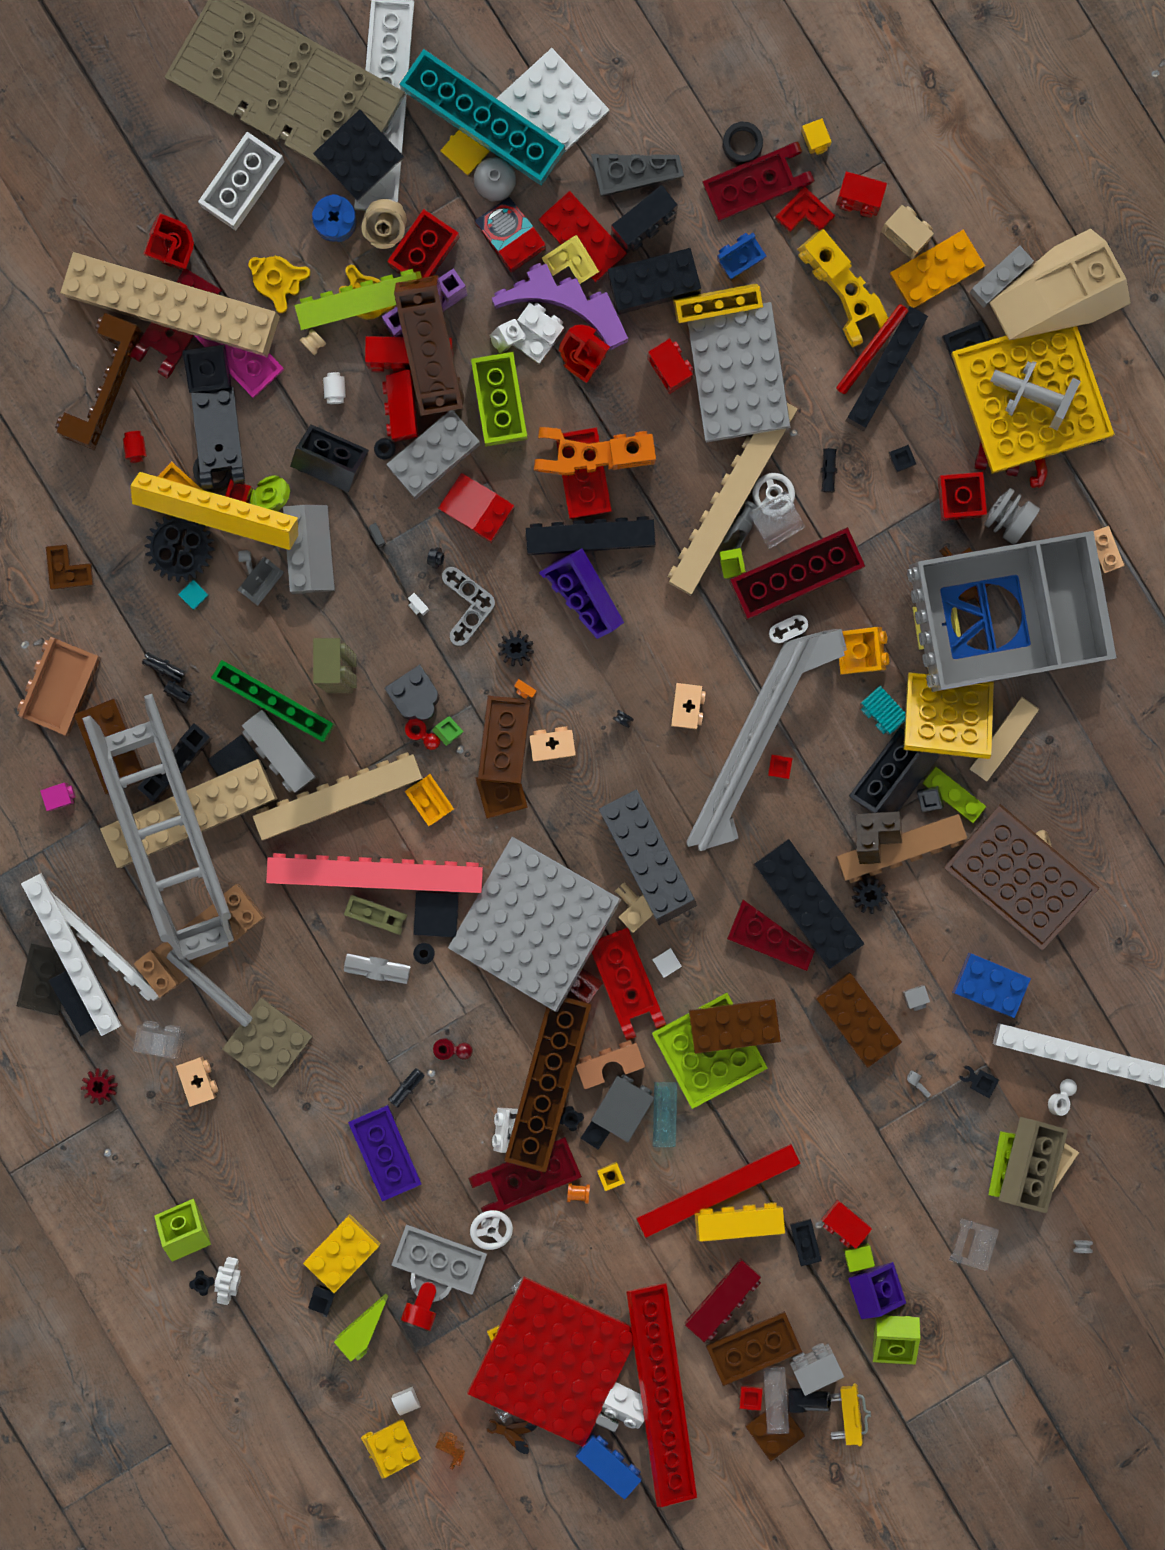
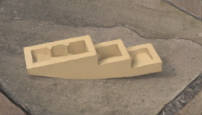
[970,697,1039,781]

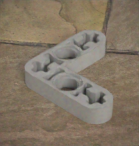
[442,567,495,646]

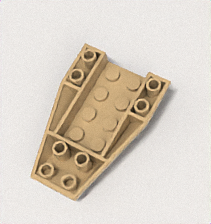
[989,229,1131,340]

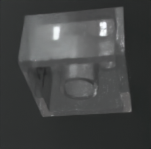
[133,1021,185,1059]

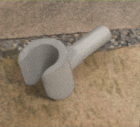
[238,550,253,574]
[907,1070,931,1098]

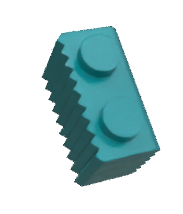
[860,686,906,735]

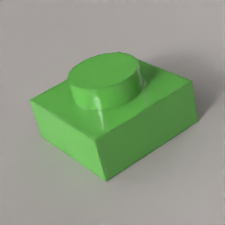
[432,716,464,746]

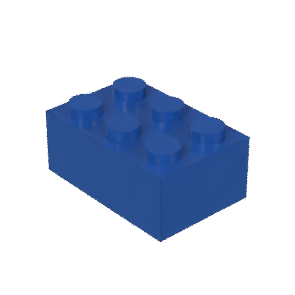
[952,953,1031,1018]

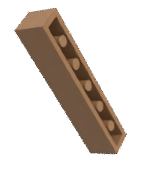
[835,814,967,883]

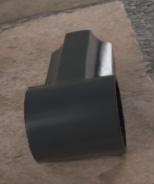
[788,1388,831,1413]

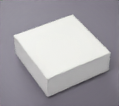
[652,948,682,978]

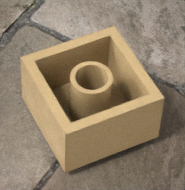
[881,205,934,260]

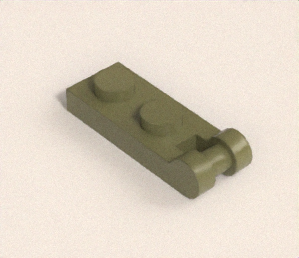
[344,895,408,935]

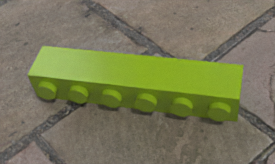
[294,269,422,330]

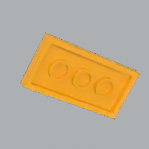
[890,229,985,308]

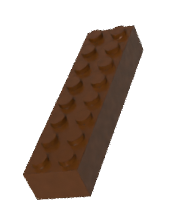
[504,998,591,1173]

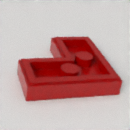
[775,186,836,232]

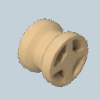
[300,329,326,356]

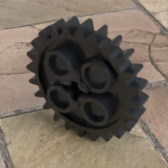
[144,516,215,583]

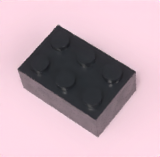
[611,185,678,253]

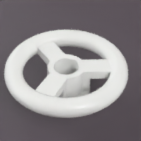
[752,473,795,515]
[470,1210,513,1250]

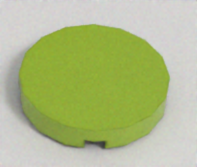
[250,475,290,512]

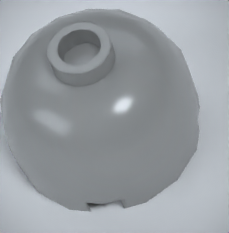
[474,157,516,202]

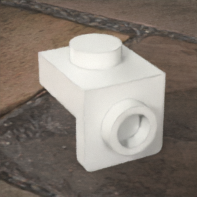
[489,319,525,354]

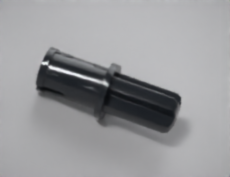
[388,1068,425,1108]

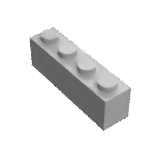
[242,710,317,793]

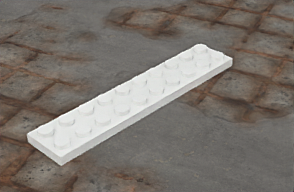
[354,0,414,211]

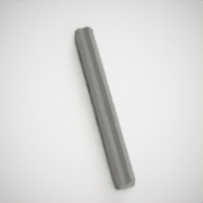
[167,949,253,1027]

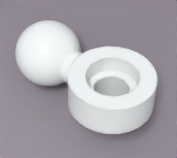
[1048,1079,1077,1116]

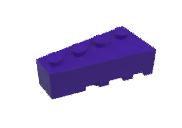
[539,548,624,639]

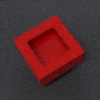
[768,754,793,779]
[739,1386,763,1411]

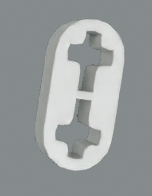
[769,615,808,644]

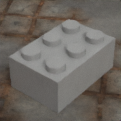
[790,1343,844,1396]

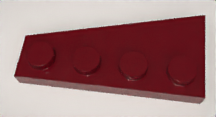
[727,899,815,971]

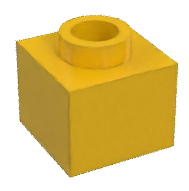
[597,1162,625,1191]

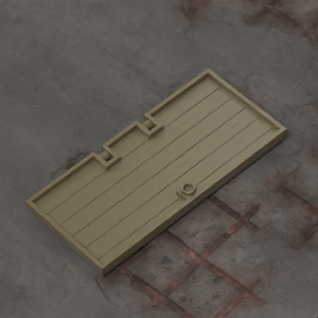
[165,0,406,169]

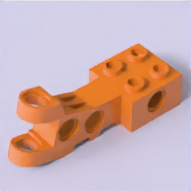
[534,427,656,475]

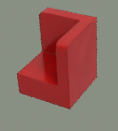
[225,479,253,503]

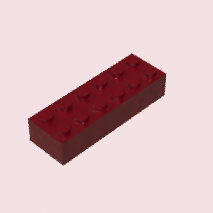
[729,527,865,621]

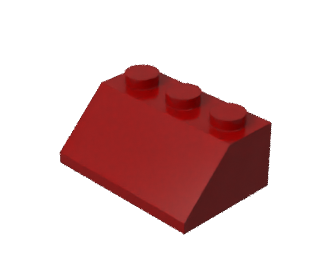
[382,370,418,442]

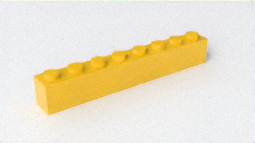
[130,472,298,550]

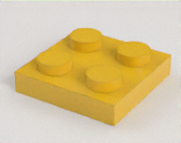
[364,1419,421,1478]

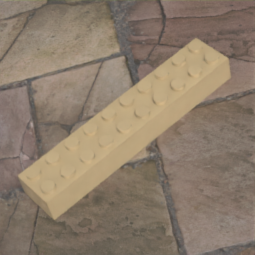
[61,252,280,357]

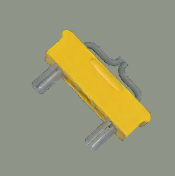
[830,1383,871,1447]

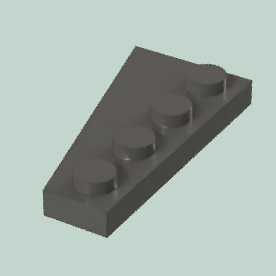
[591,154,684,197]

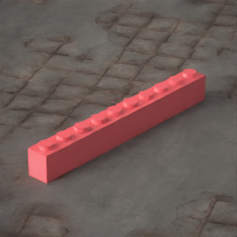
[266,853,483,893]

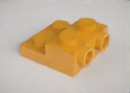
[839,627,890,675]

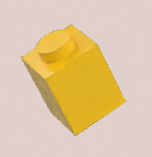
[801,118,831,155]

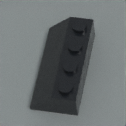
[849,728,940,813]

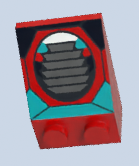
[474,197,546,273]

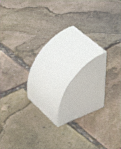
[391,1387,421,1416]

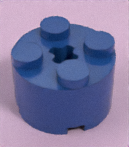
[312,194,357,242]

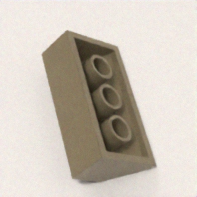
[999,1117,1068,1213]

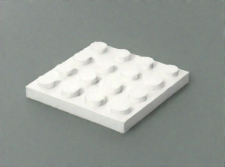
[496,48,610,152]

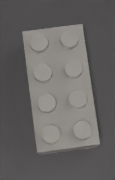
[386,410,480,500]

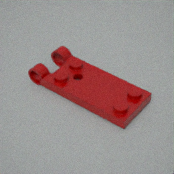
[592,927,666,1041]

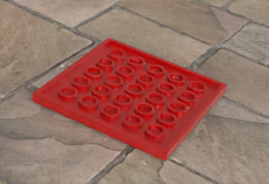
[467,1276,634,1447]

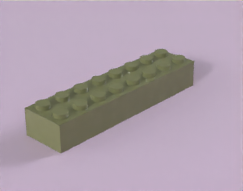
[313,638,357,693]

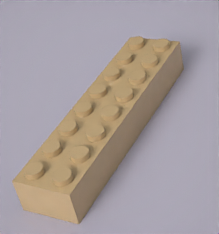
[100,759,277,868]

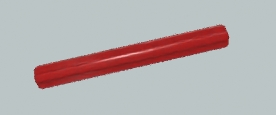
[836,304,908,394]

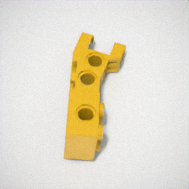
[797,229,888,348]

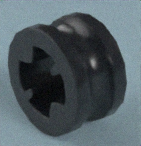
[613,710,634,728]

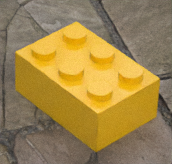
[303,1214,381,1293]

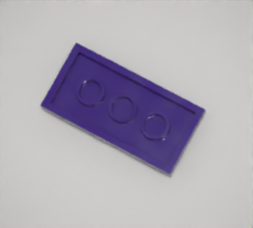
[348,1105,422,1201]

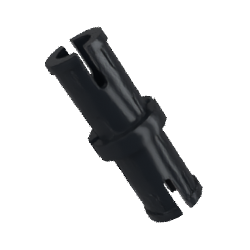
[820,448,838,493]
[142,652,186,683]

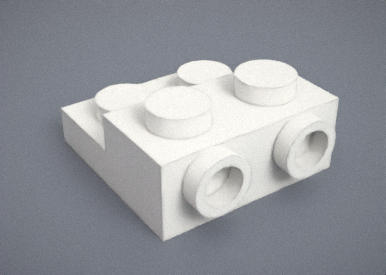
[513,303,564,365]

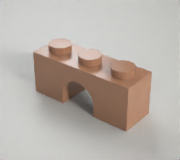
[576,1040,645,1089]

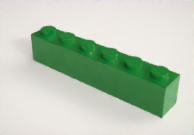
[211,660,335,743]

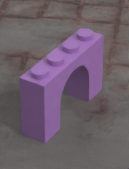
[382,268,467,337]

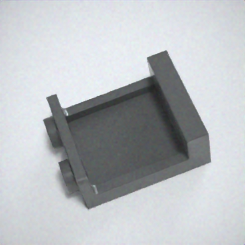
[591,1074,654,1142]

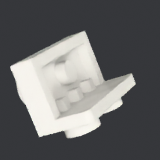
[492,1108,518,1153]
[601,1382,644,1429]

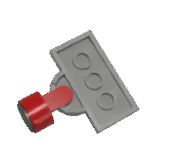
[391,1225,487,1332]

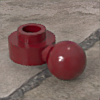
[433,1038,473,1060]

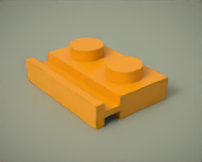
[405,774,454,826]

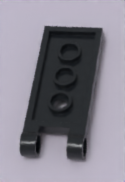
[191,387,245,490]

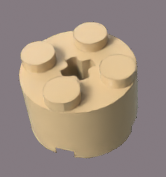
[362,199,407,249]

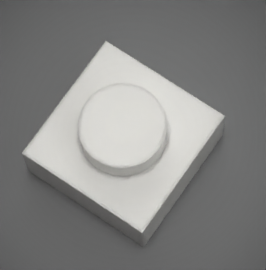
[408,593,429,616]

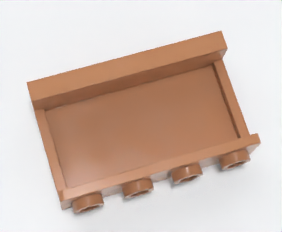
[17,637,101,736]

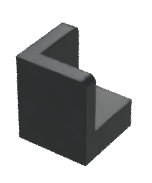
[308,1283,336,1318]

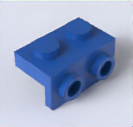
[717,233,767,281]

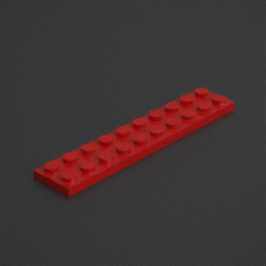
[626,1283,697,1507]

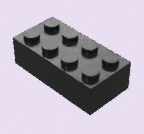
[608,248,701,315]

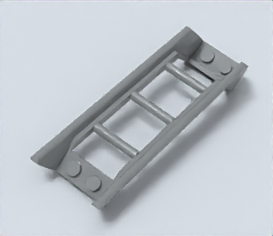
[686,629,847,851]
[82,694,234,960]

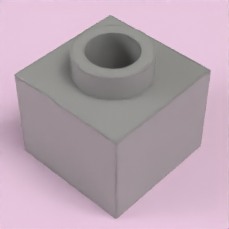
[902,985,930,1011]

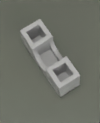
[969,245,1034,308]

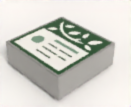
[596,1413,618,1432]

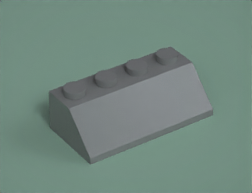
[283,505,335,594]

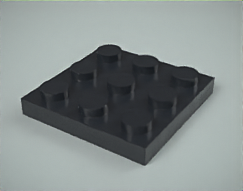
[313,109,404,202]

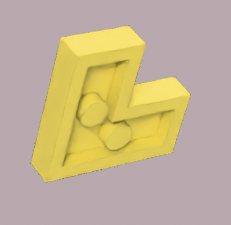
[542,235,599,284]

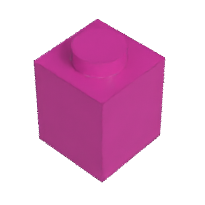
[40,782,76,811]

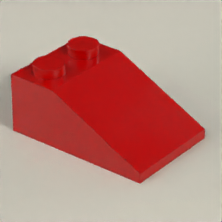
[438,473,515,544]

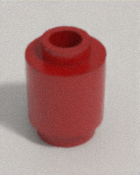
[123,431,147,463]

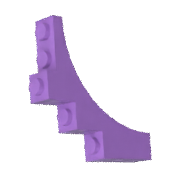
[492,263,628,351]

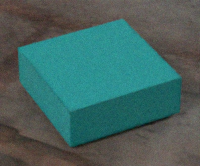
[178,580,209,610]

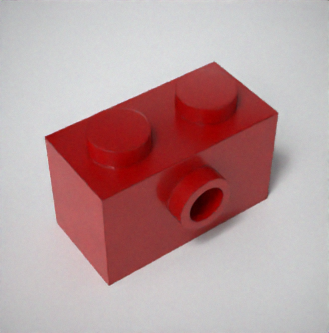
[821,1199,872,1249]

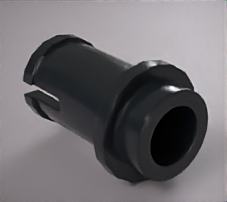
[163,680,192,705]

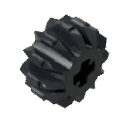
[498,630,534,667]
[851,878,888,914]

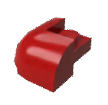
[143,213,194,270]
[558,324,610,383]

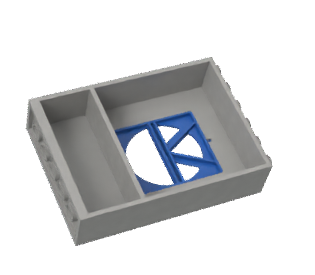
[907,531,1117,692]

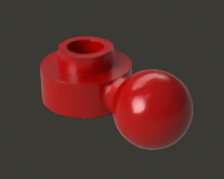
[405,718,440,750]

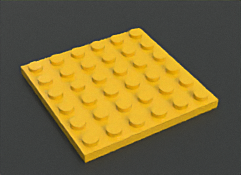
[951,326,1115,474]

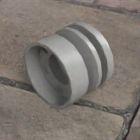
[984,488,1040,545]

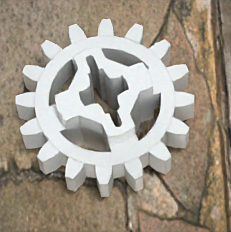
[214,1257,241,1305]

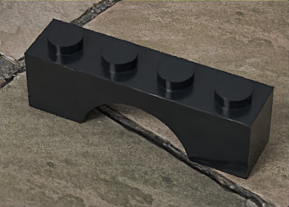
[137,723,213,803]

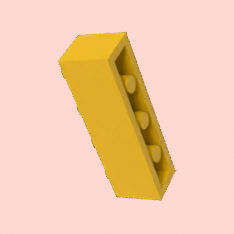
[673,284,763,323]
[695,1202,785,1242]

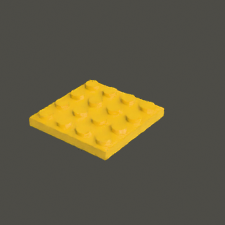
[904,672,994,759]

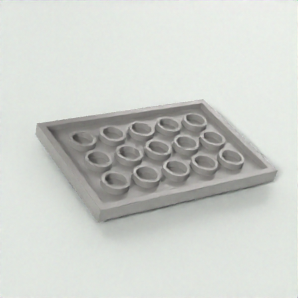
[688,302,791,442]

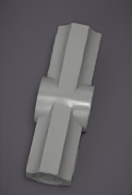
[344,953,411,984]

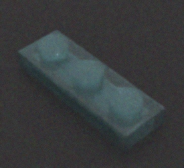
[653,1082,677,1147]

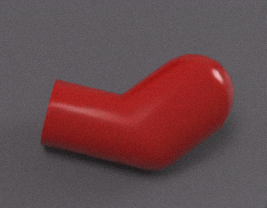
[1029,458,1048,488]

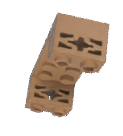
[133,884,266,998]

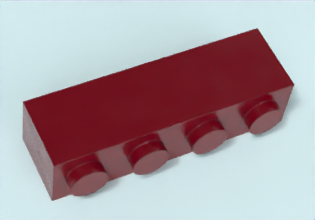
[684,1258,761,1342]

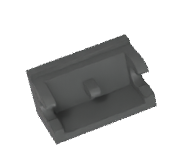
[237,556,284,606]

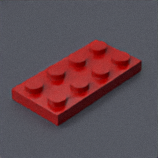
[538,191,627,283]
[556,427,612,519]

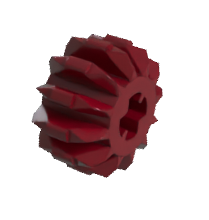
[81,1068,118,1105]

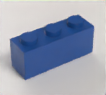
[576,1434,642,1500]

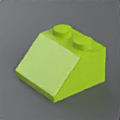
[154,1199,211,1262]
[873,1315,920,1365]

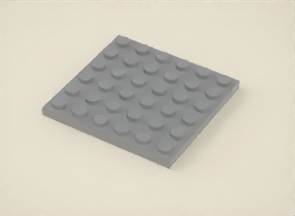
[448,837,622,1012]

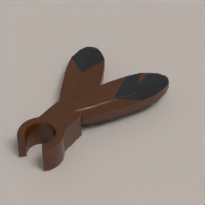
[486,1419,537,1454]

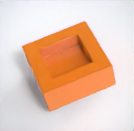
[514,679,537,699]

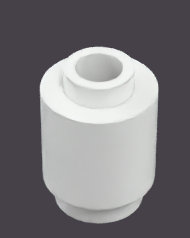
[323,372,346,404]

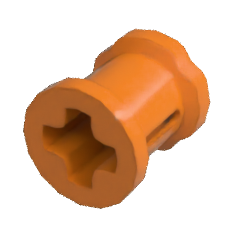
[567,1183,590,1204]

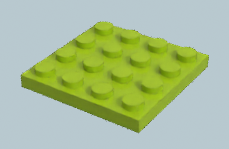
[652,992,768,1109]

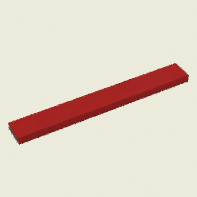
[636,1144,801,1238]

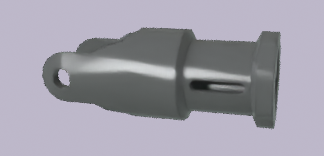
[723,500,762,549]

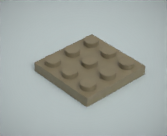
[222,997,313,1088]

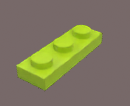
[922,767,986,823]
[988,1131,1016,1197]

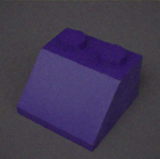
[848,1262,906,1319]

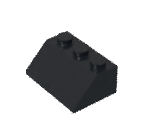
[290,424,369,492]

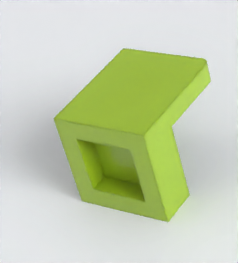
[719,548,746,579]
[843,1243,875,1272]

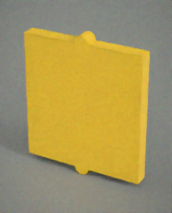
[440,130,490,176]

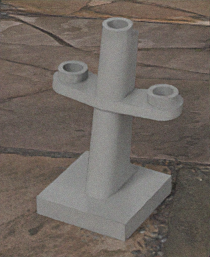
[990,361,1081,430]

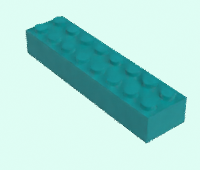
[399,49,566,186]

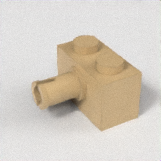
[614,882,653,933]

